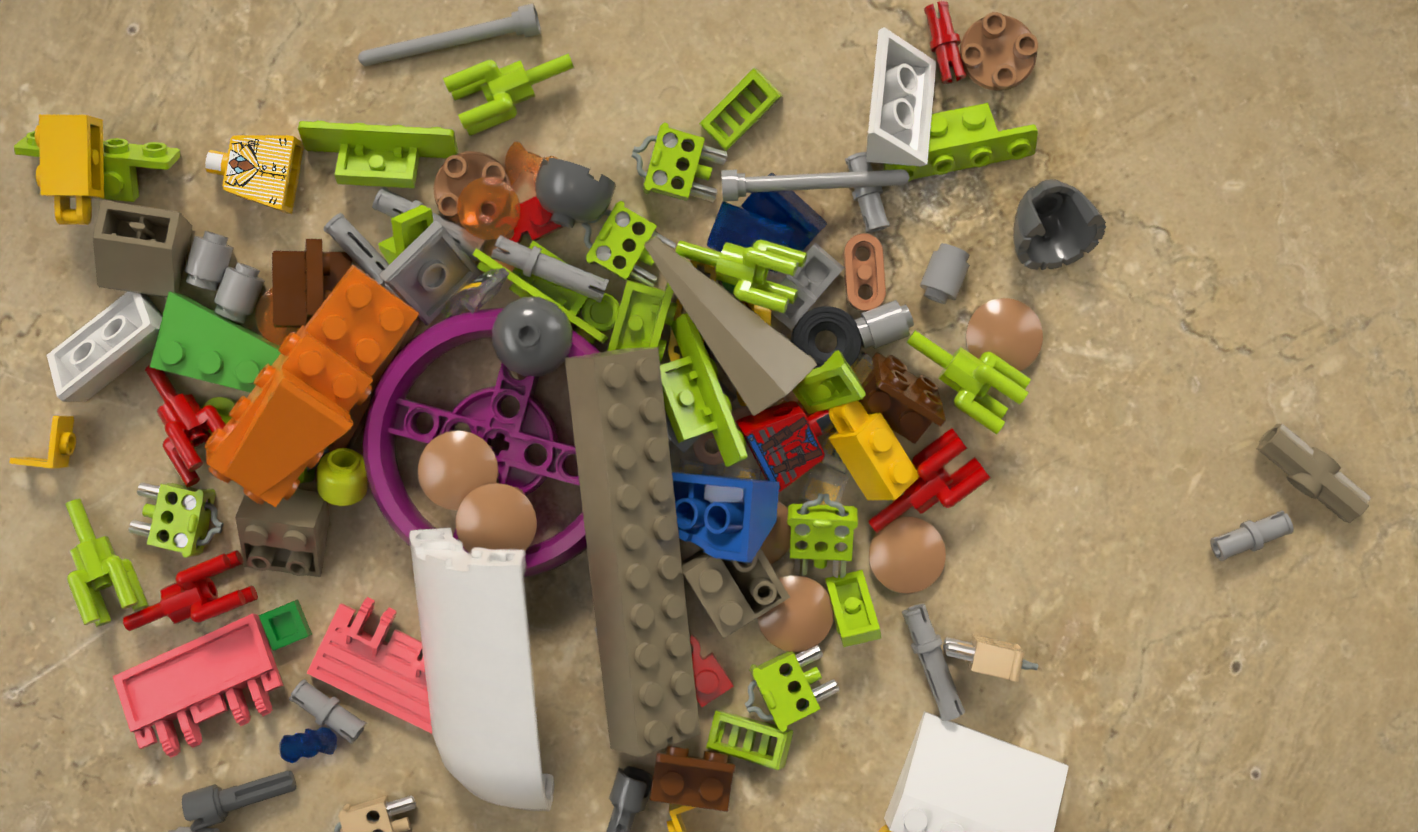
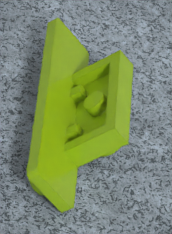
[884,103,1038,181]
[298,120,458,188]
[14,131,181,202]
[472,241,608,344]
[607,255,683,363]
[660,313,748,467]

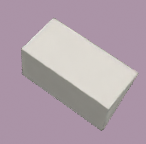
[866,27,936,166]
[47,292,163,402]

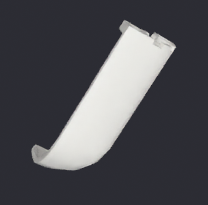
[409,528,554,811]

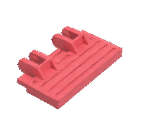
[307,597,432,734]
[113,613,283,758]

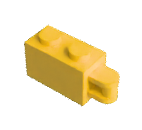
[35,114,104,225]
[828,401,920,501]

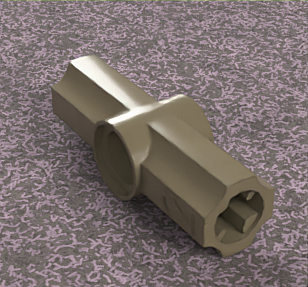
[1257,424,1371,523]

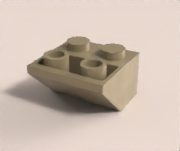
[93,200,192,298]
[235,489,330,577]
[682,548,790,639]

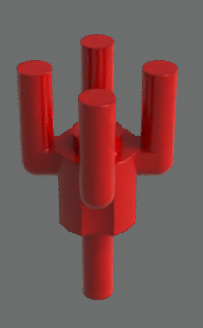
[145,365,226,487]
[868,428,991,533]
[123,550,258,631]

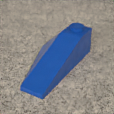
[672,472,779,562]

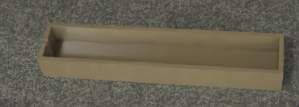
[565,347,700,757]

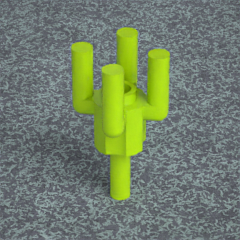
[443,53,574,136]
[676,240,807,313]
[906,330,1031,434]
[65,499,149,627]

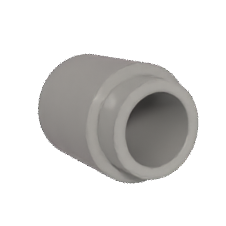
[185,231,234,291]
[920,243,970,304]
[214,262,264,323]
[855,300,914,349]

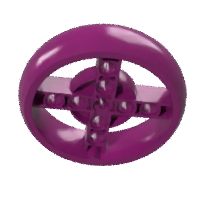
[363,308,600,578]

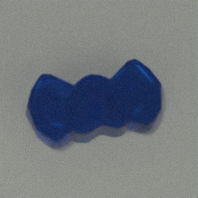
[279,727,337,763]

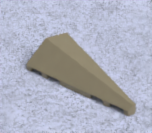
[644,236,817,416]

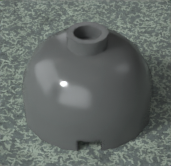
[535,158,616,228]
[492,297,573,376]

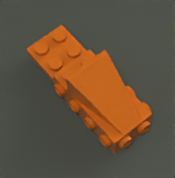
[204,264,419,508]

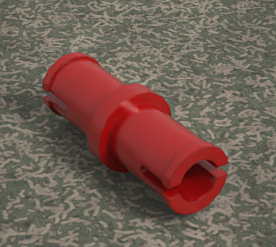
[924,1,966,84]

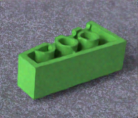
[150,291,281,393]

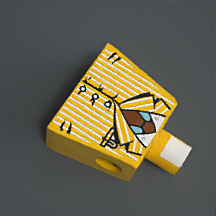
[205,135,304,214]

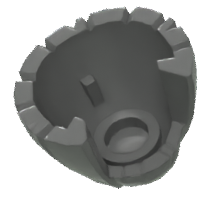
[1013,179,1106,270]

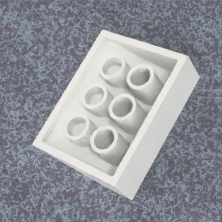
[884,711,1069,832]

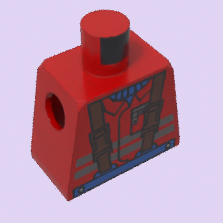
[736,401,835,492]

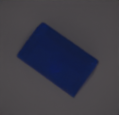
[741,173,827,252]
[707,201,795,273]

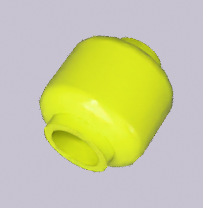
[317,448,369,506]

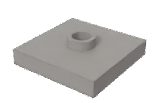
[379,220,482,326]

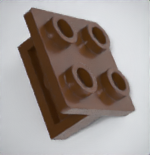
[272,239,352,328]
[857,352,946,444]
[650,745,736,812]

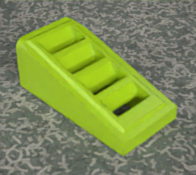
[699,68,783,151]
[706,710,793,770]

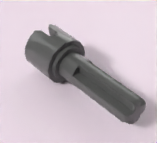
[606,766,653,832]
[182,771,296,831]

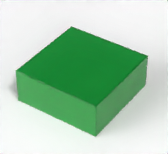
[258,599,312,651]

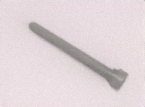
[358,3,541,66]
[721,169,909,202]

